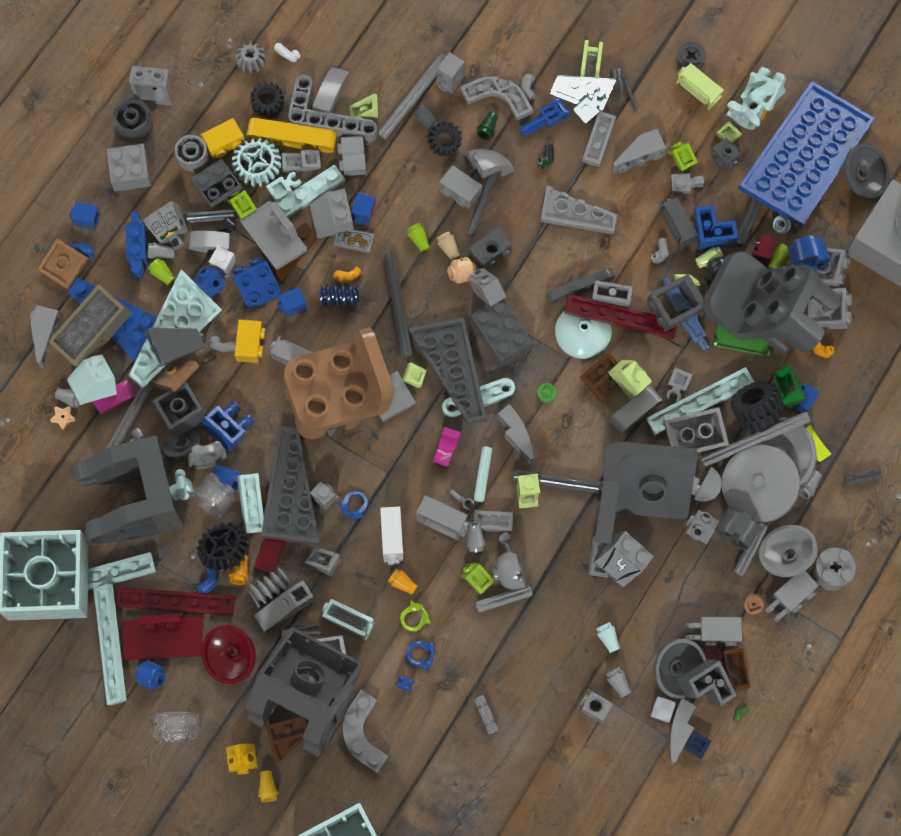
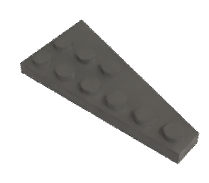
[408,318,487,425]
[261,426,320,545]

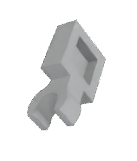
[671,174,704,194]

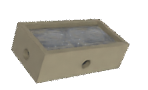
[48,284,132,367]

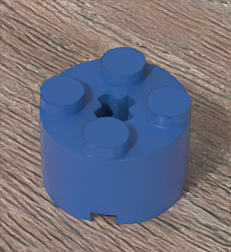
[787,235,830,270]

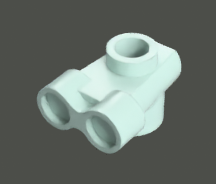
[169,469,193,501]

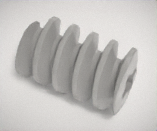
[249,567,292,608]

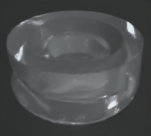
[150,712,201,743]

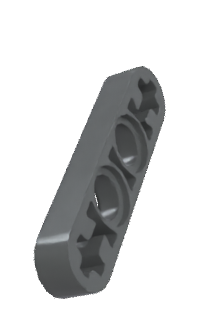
[545,268,615,305]

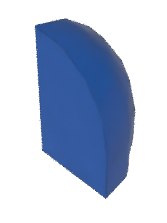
[212,466,241,495]

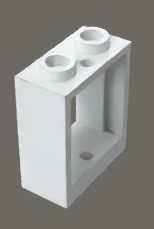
[380,507,404,565]

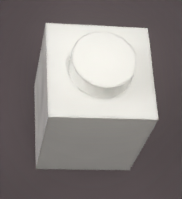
[209,246,236,277]

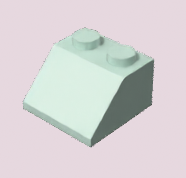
[67,354,117,405]

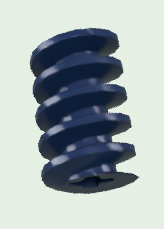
[320,283,359,307]

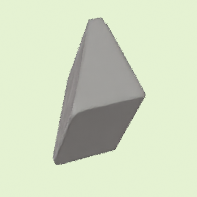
[650,696,676,723]

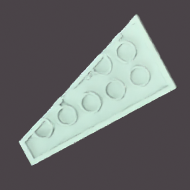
[129,270,222,389]

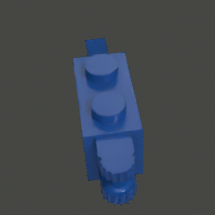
[125,212,149,279]

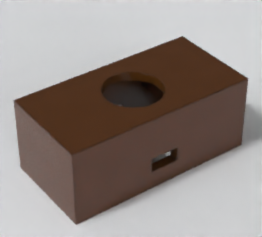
[722,648,751,692]

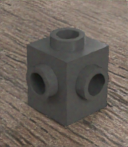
[710,137,741,171]

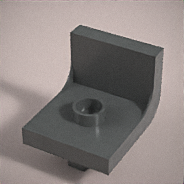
[595,442,698,544]

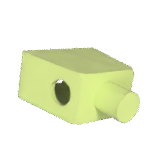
[608,360,652,400]

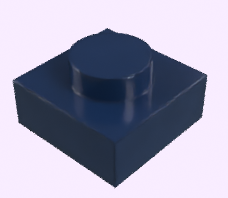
[683,731,712,759]

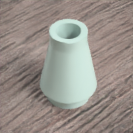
[596,622,620,653]

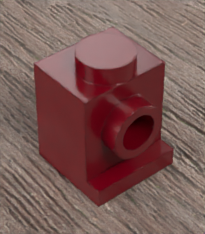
[752,234,777,266]

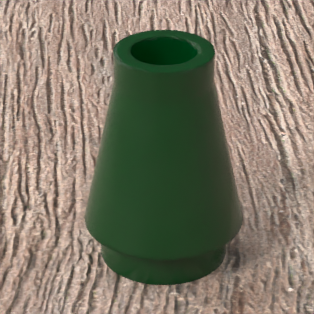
[477,112,498,140]

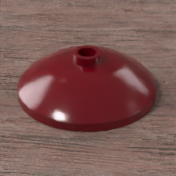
[201,624,256,684]

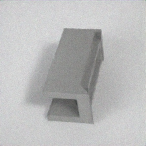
[269,336,313,365]

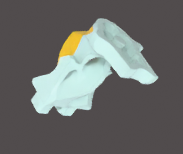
[727,67,786,130]

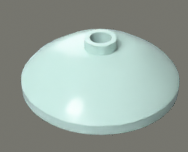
[555,311,612,359]

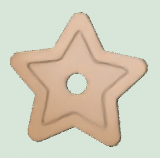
[50,406,76,430]

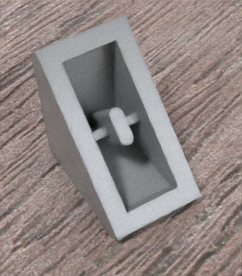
[305,546,341,578]

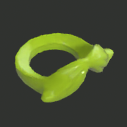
[400,600,431,632]

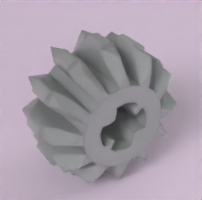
[235,41,266,74]

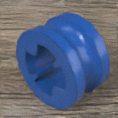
[395,675,415,692]

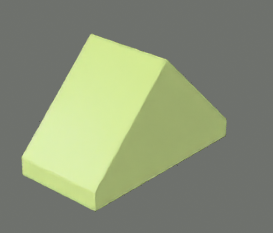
[349,94,378,123]

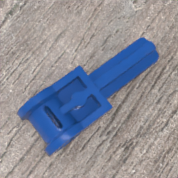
[519,98,571,137]

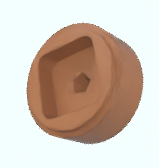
[744,594,764,615]

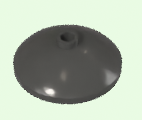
[844,143,890,199]
[654,639,706,699]

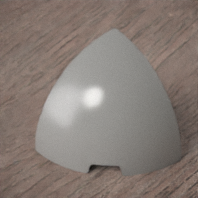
[466,149,515,178]

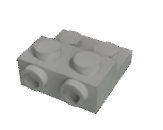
[815,248,850,289]
[808,288,852,329]

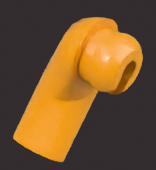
[333,266,362,284]
[813,342,834,358]

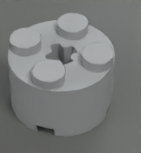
[812,548,856,591]

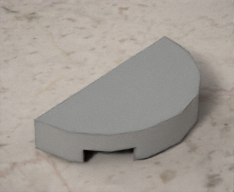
[693,467,722,503]

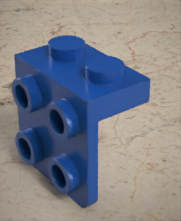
[230,257,281,310]

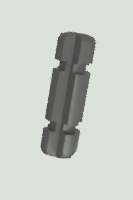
[843,468,882,487]

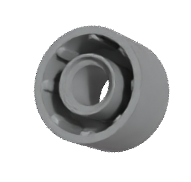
[175,135,209,172]

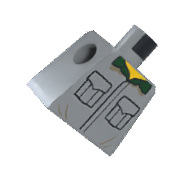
[142,201,188,250]

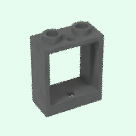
[647,274,705,331]

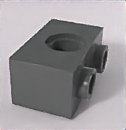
[469,227,513,270]

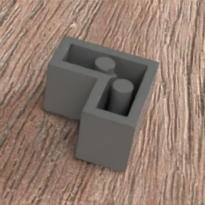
[677,660,737,706]

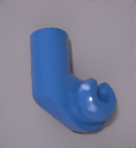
[69,243,95,260]
[197,568,217,593]

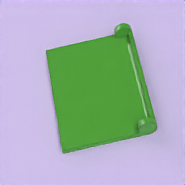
[713,324,771,357]

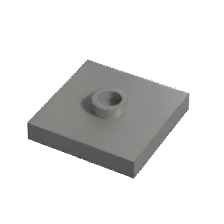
[379,371,416,422]

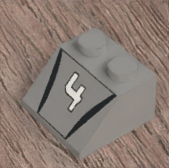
[594,531,654,587]

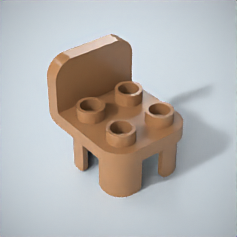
[283,327,393,439]

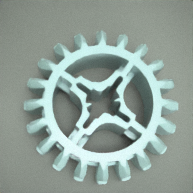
[232,138,281,187]

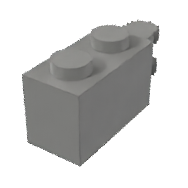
[766,571,819,622]
[685,617,742,647]

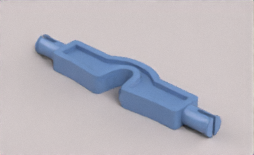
[661,276,710,351]

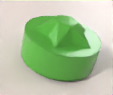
[537,383,556,403]

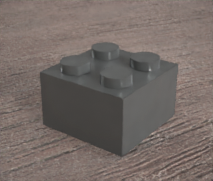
[153,381,208,438]

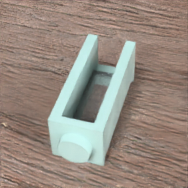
[321,599,375,640]

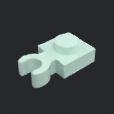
[573,90,607,123]
[266,172,301,202]

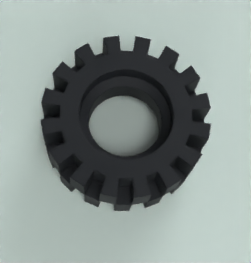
[250,81,284,118]
[427,121,462,156]

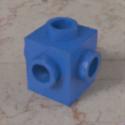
[193,266,227,298]

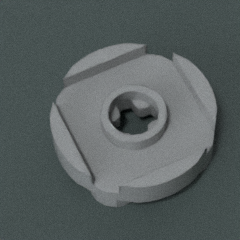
[187,441,227,469]

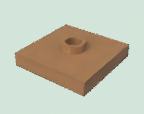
[37,238,89,290]
[149,358,199,392]

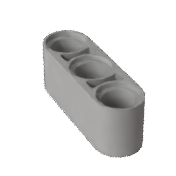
[609,386,663,435]

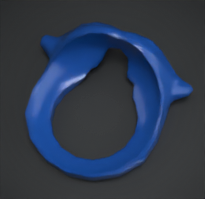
[337,491,368,519]
[407,641,435,671]

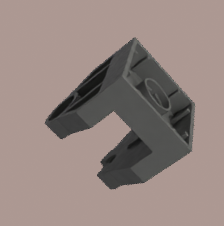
[71,435,184,545]
[246,627,364,757]

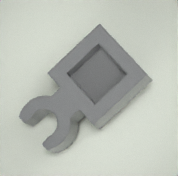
[666,368,693,403]

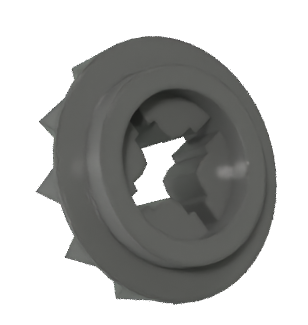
[677,42,706,68]

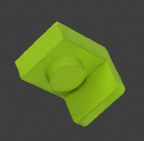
[667,141,698,171]
[227,190,257,219]
[460,562,494,594]

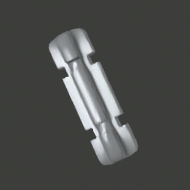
[475,695,498,734]

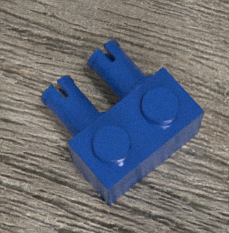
[202,401,254,453]

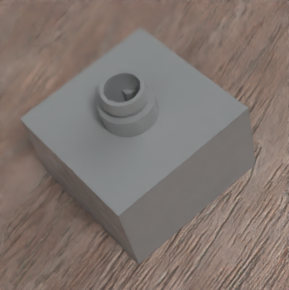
[847,179,901,287]

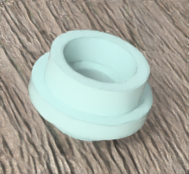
[773,215,791,234]

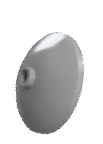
[759,525,818,577]

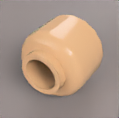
[447,257,477,284]

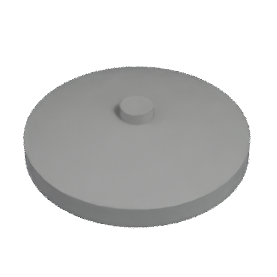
[742,417,817,487]
[722,445,800,523]

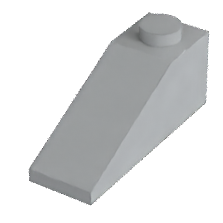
[30,305,62,369]

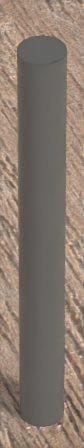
[467,172,498,236]

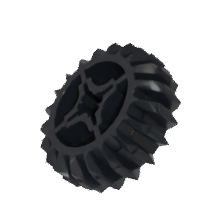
[197,522,250,573]

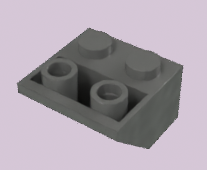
[191,159,242,208]

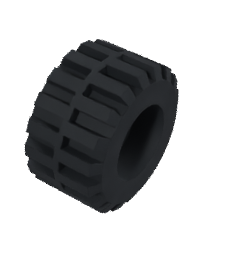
[730,381,784,431]

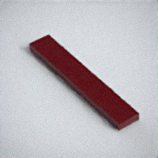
[564,294,677,339]
[115,587,235,616]

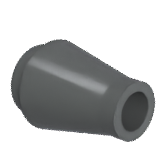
[414,105,438,130]

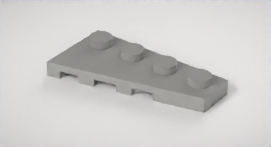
[540,185,617,235]

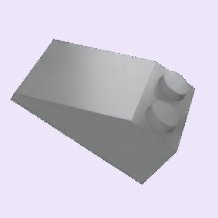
[664,407,729,453]

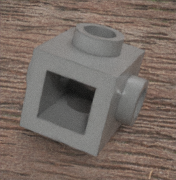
[686,510,719,544]

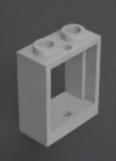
[129,66,174,106]
[416,495,469,541]

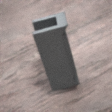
[659,197,698,250]

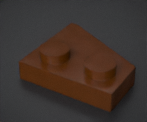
[580,353,618,405]
[266,716,307,764]

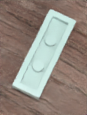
[237,473,264,534]

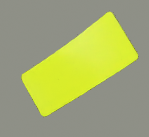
[806,425,831,462]

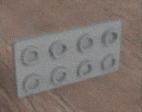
[240,201,308,270]

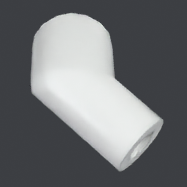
[274,43,301,62]

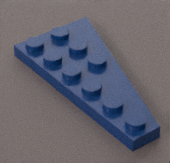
[68,277,157,363]

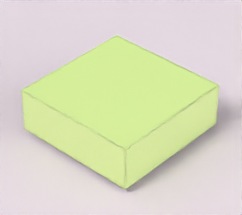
[715,121,742,144]
[402,362,427,388]

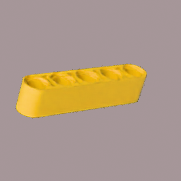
[246,118,337,153]

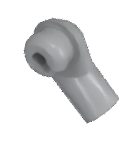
[651,238,669,264]

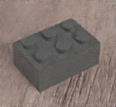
[470,299,533,368]

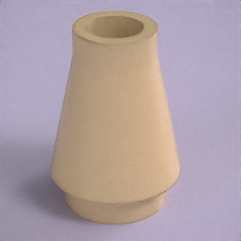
[437,232,460,261]

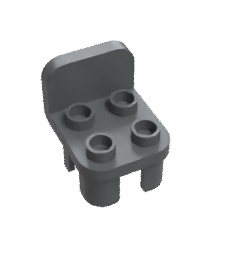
[704,252,840,354]

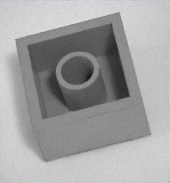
[107,143,151,192]

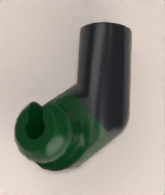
[536,144,554,169]

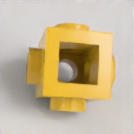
[226,744,257,775]

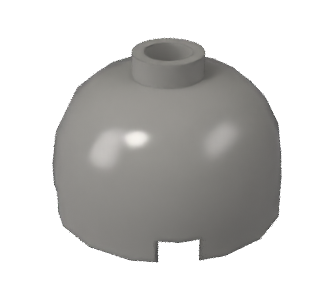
[493,549,526,590]

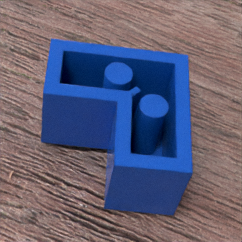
[693,205,738,250]

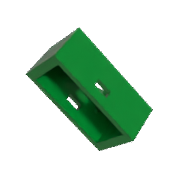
[773,364,806,408]

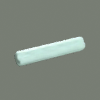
[474,446,492,503]

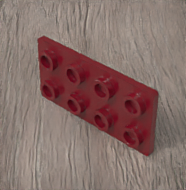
[123,614,203,660]

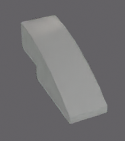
[312,67,349,113]
[497,404,534,465]
[668,698,696,765]

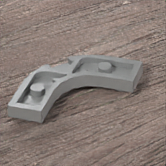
[460,76,533,120]
[343,690,389,774]

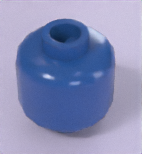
[135,661,166,690]

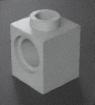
[580,692,613,724]

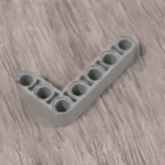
[288,75,377,142]

